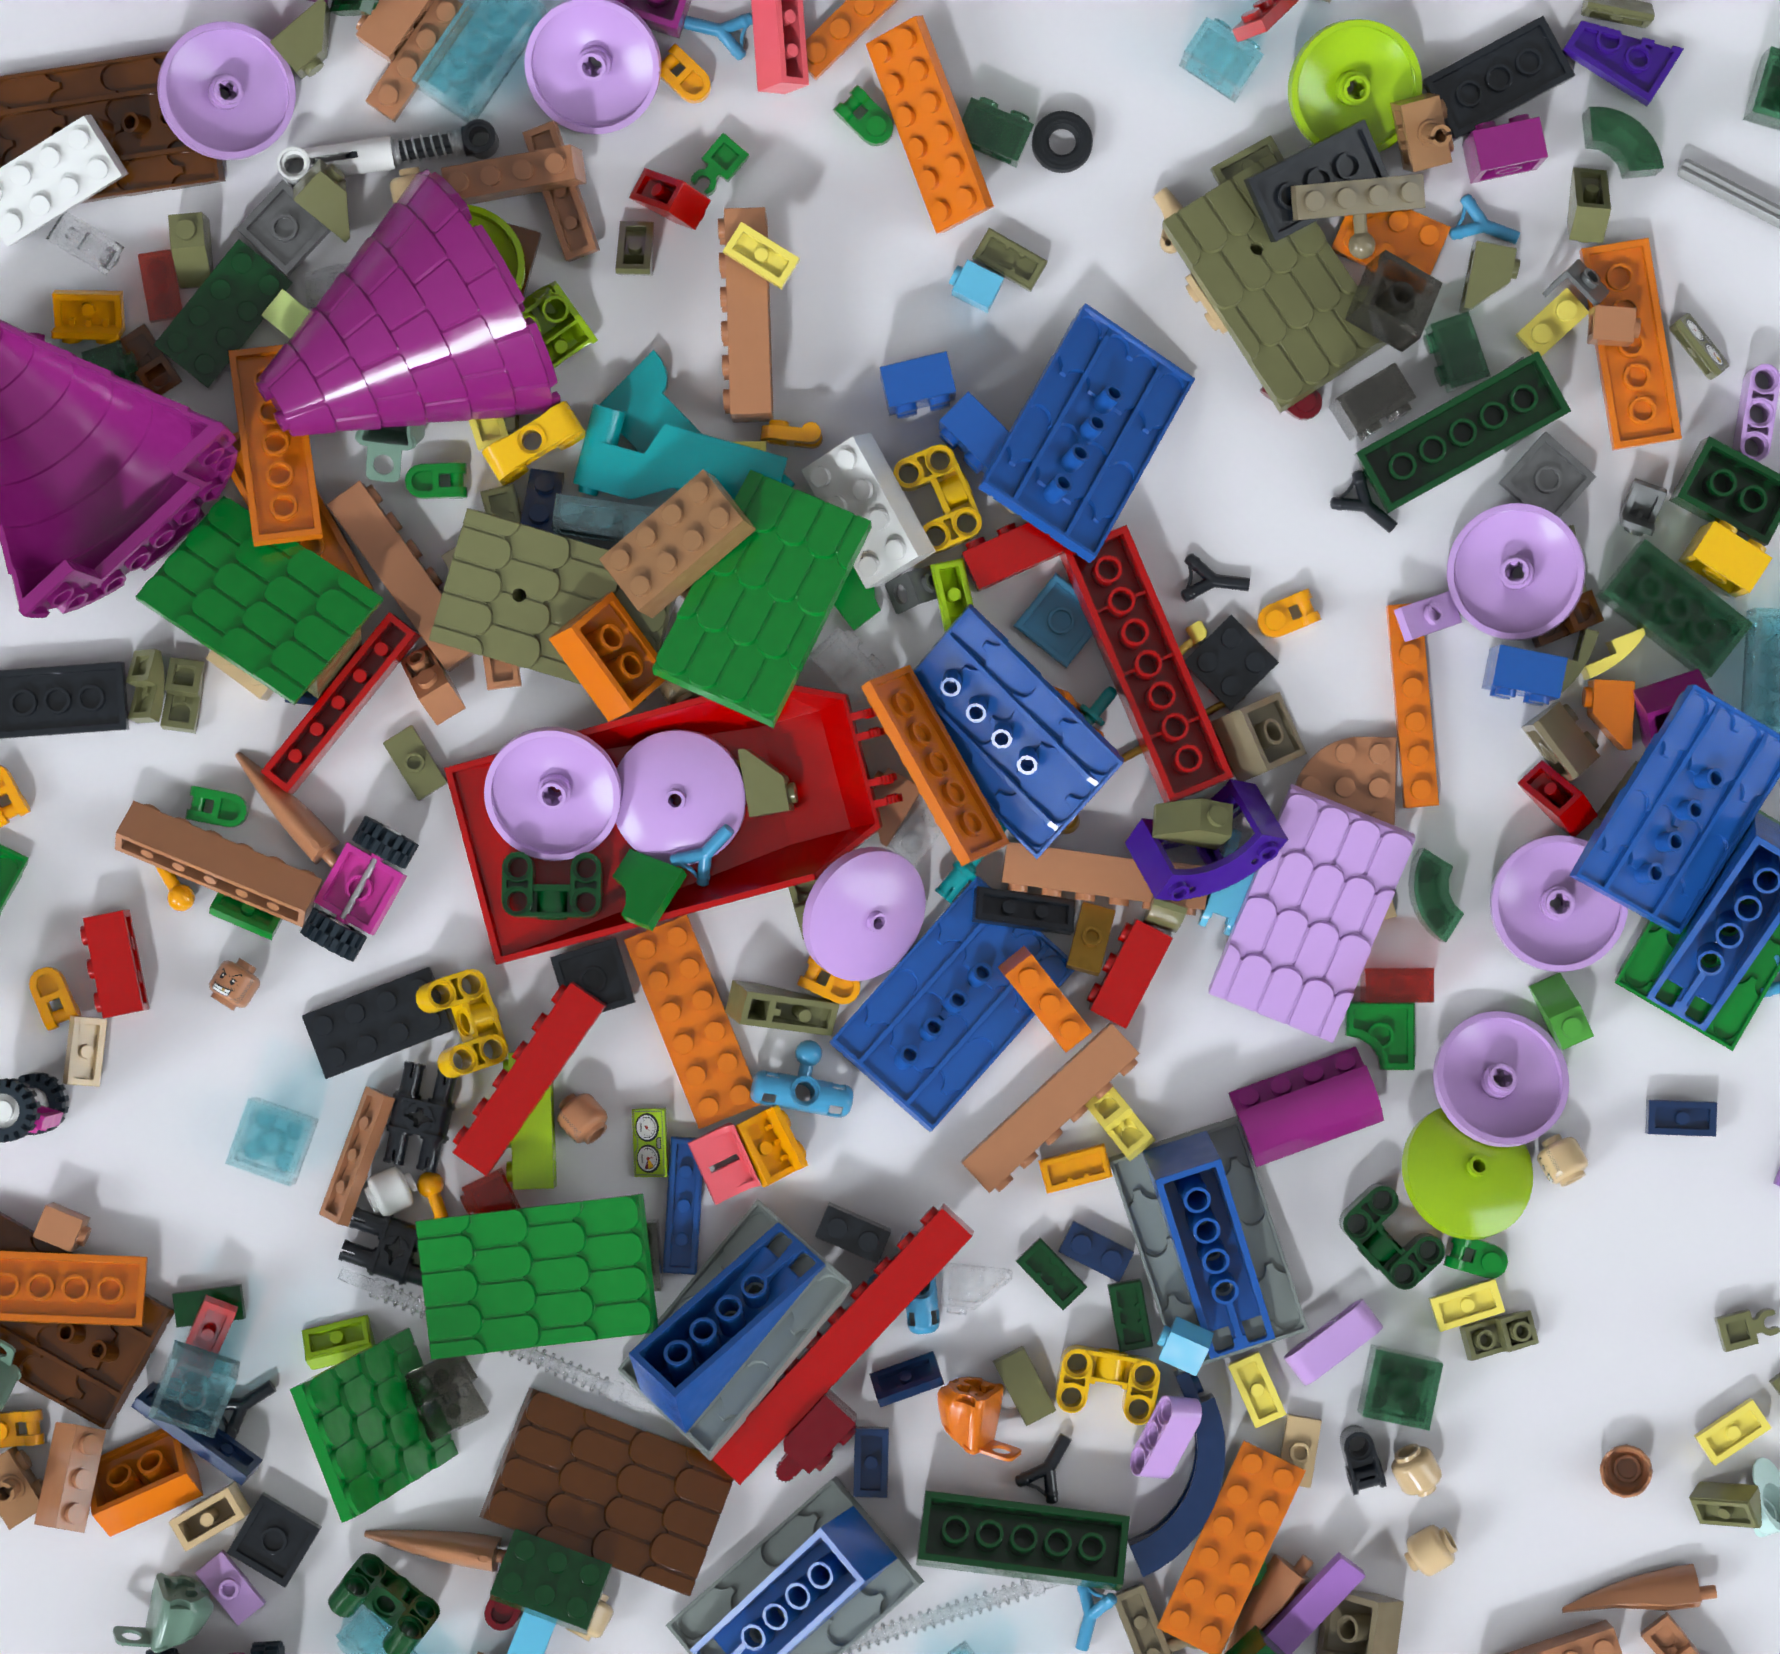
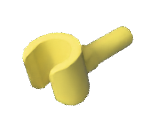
[1179,621,1207,656]

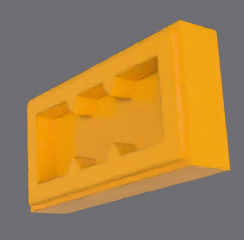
[1038,1143,1113,1194]

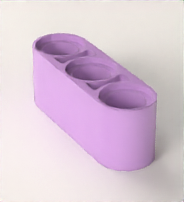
[1732,364,1780,462]
[1284,1299,1383,1386]
[1130,1395,1202,1479]

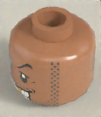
[209,958,260,1011]
[557,1093,608,1144]

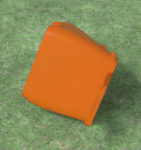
[937,1377,1022,1462]

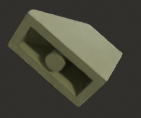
[270,0,331,80]
[293,159,350,243]
[1567,167,1611,243]
[168,212,213,289]
[1459,241,1520,314]
[738,749,798,817]
[1152,798,1233,850]

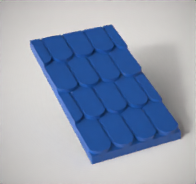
[978,303,1195,563]
[913,604,1124,859]
[1569,684,1780,934]
[829,876,1075,1132]

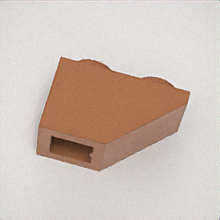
[400,645,466,725]

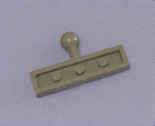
[1291,174,1426,259]
[1115,1583,1198,1654]

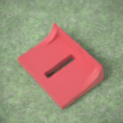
[687,1122,761,1205]

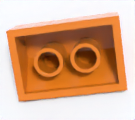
[549,592,665,722]
[90,1428,203,1537]

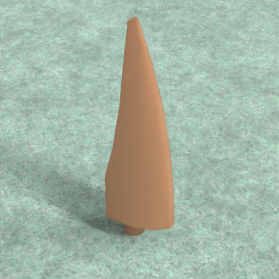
[235,752,341,869]
[364,1530,507,1572]
[1224,1554,1314,1654]
[1562,1564,1717,1613]

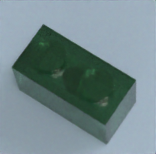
[962,97,1034,168]
[1423,311,1491,393]

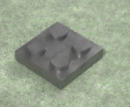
[237,180,331,277]
[1499,432,1596,518]

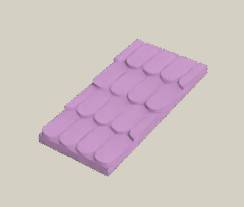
[1208,784,1416,1043]

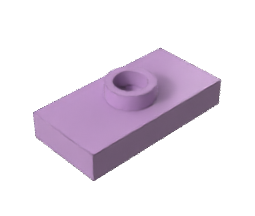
[1394,591,1462,642]
[195,1549,266,1626]

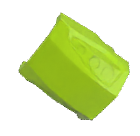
[522,281,598,368]

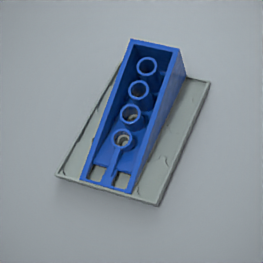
[1108,1116,1309,1373]
[618,1199,852,1461]
[666,1477,925,1654]

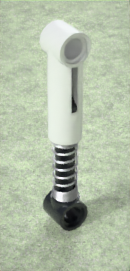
[277,119,499,186]

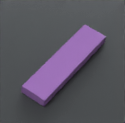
[1263,1552,1366,1654]

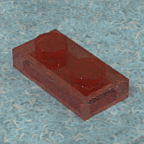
[138,249,182,323]

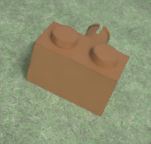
[1390,93,1454,172]
[0,1447,43,1530]

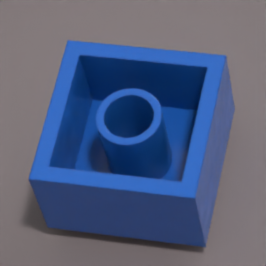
[880,351,956,419]
[939,391,1009,474]
[1482,644,1568,706]

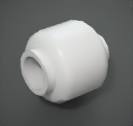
[364,1166,417,1217]

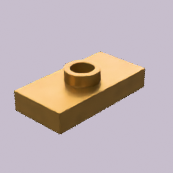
[1066,902,1116,976]

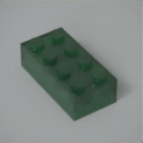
[1596,539,1753,679]

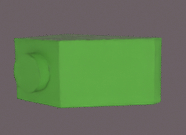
[1528,973,1594,1050]

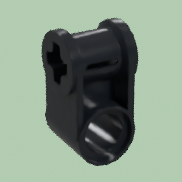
[1340,1425,1387,1496]

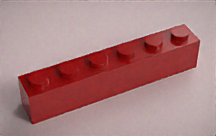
[261,612,421,794]
[452,982,607,1176]

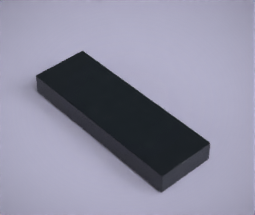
[972,886,1076,935]

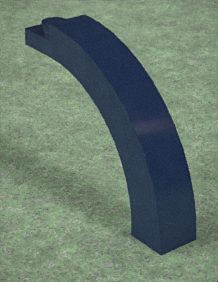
[1128,1370,1226,1577]

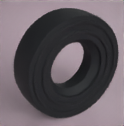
[1032,111,1093,173]

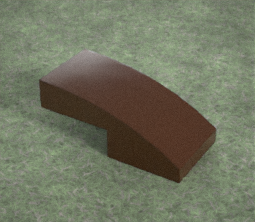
[116,323,183,395]
[1532,589,1604,648]

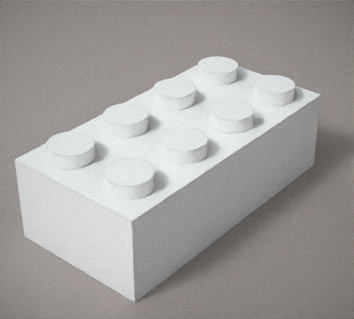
[0,114,129,247]
[801,433,936,589]

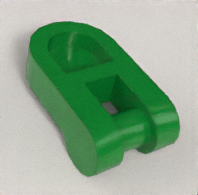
[833,85,893,146]
[405,463,468,499]
[185,785,249,827]
[1443,1237,1508,1279]

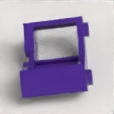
[1125,779,1289,901]

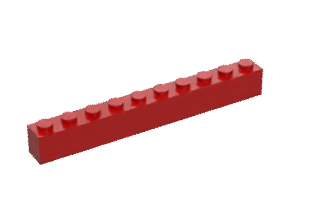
[712,1203,974,1485]

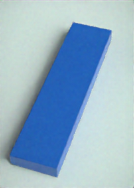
[663,1136,703,1275]

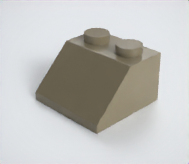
[1211,692,1307,782]
[1521,701,1600,781]
[1316,1590,1404,1654]

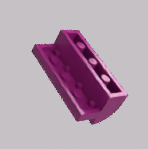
[1228,1046,1384,1167]

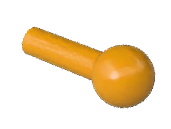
[155,866,195,911]
[417,1172,449,1218]

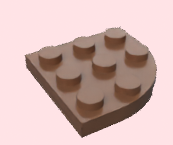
[1295,737,1396,826]

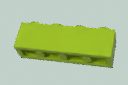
[503,1051,557,1190]

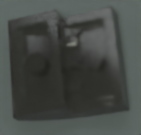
[405,1356,489,1443]

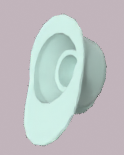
[1752,1457,1780,1537]

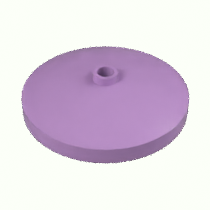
[525,0,661,134]
[157,21,296,160]
[1447,503,1586,640]
[484,727,622,861]
[615,729,747,865]
[1490,835,1628,972]
[802,847,926,981]
[1433,1011,1569,1147]

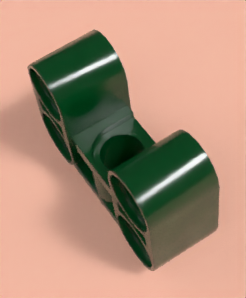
[501,851,604,920]
[1339,1183,1445,1290]
[328,1553,440,1654]

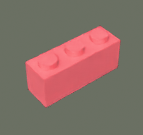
[751,0,809,94]

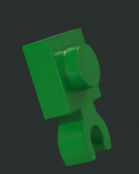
[691,133,750,197]

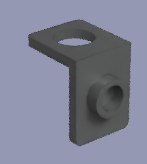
[1542,259,1609,306]
[885,563,937,614]

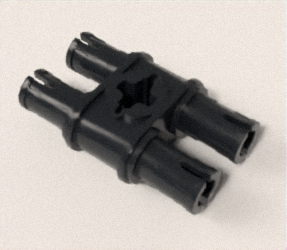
[383,1061,457,1173]
[338,1207,423,1287]

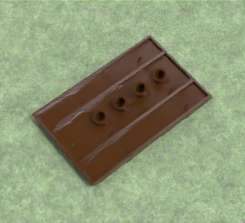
[0,51,226,204]
[0,1212,174,1429]
[479,1388,734,1596]

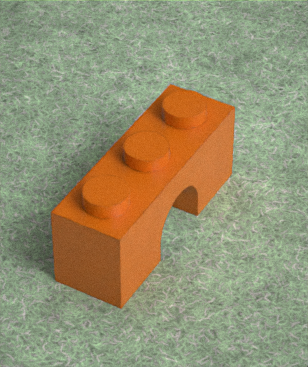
[998,946,1093,1052]

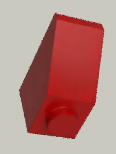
[629,168,711,230]
[1518,760,1598,837]

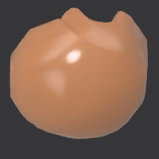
[1600,1444,1653,1498]

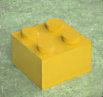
[1678,520,1772,598]

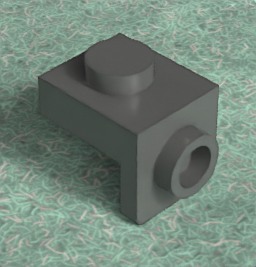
[1619,478,1667,536]

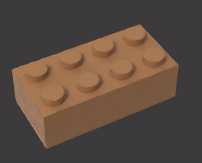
[599,469,756,618]

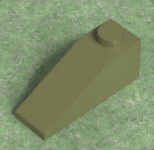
[725,980,840,1036]

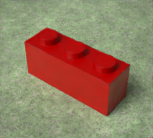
[961,522,1068,592]
[80,910,150,1019]
[1086,919,1173,1029]

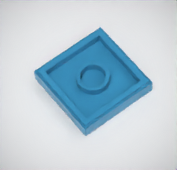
[1014,573,1093,668]

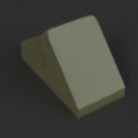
[615,221,654,276]

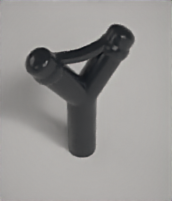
[1330,470,1398,533]
[1181,553,1250,602]
[206,1380,276,1439]
[1015,1433,1072,1504]

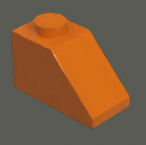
[1582,679,1635,751]

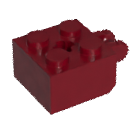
[775,1389,857,1483]

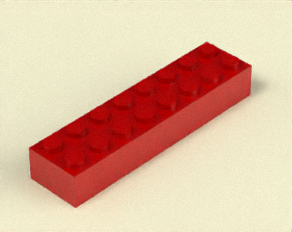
[1060,525,1234,803]

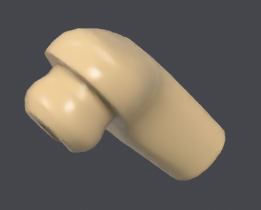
[1153,187,1184,254]

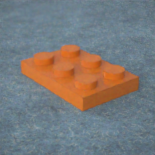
[1331,209,1451,291]

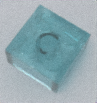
[1179,17,1264,103]
[225,1096,319,1186]
[148,1340,240,1438]

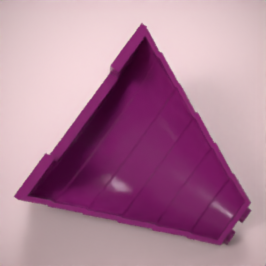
[256,169,561,436]
[0,320,238,618]

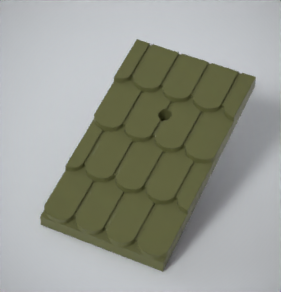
[1162,153,1388,413]
[429,508,676,701]

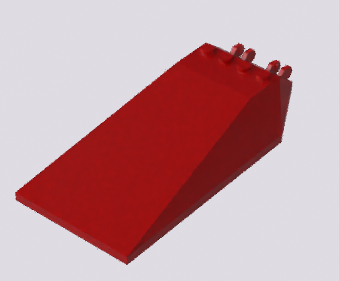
[444,685,903,965]

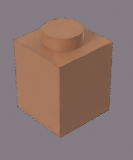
[1587,305,1641,347]
[33,1202,91,1252]

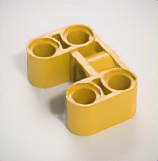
[482,401,586,486]
[893,444,982,554]
[416,969,508,1078]
[1055,1345,1160,1425]

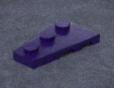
[1562,21,1684,107]

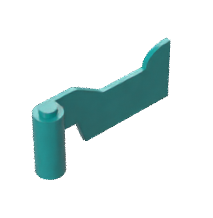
[599,350,796,491]
[573,403,788,500]

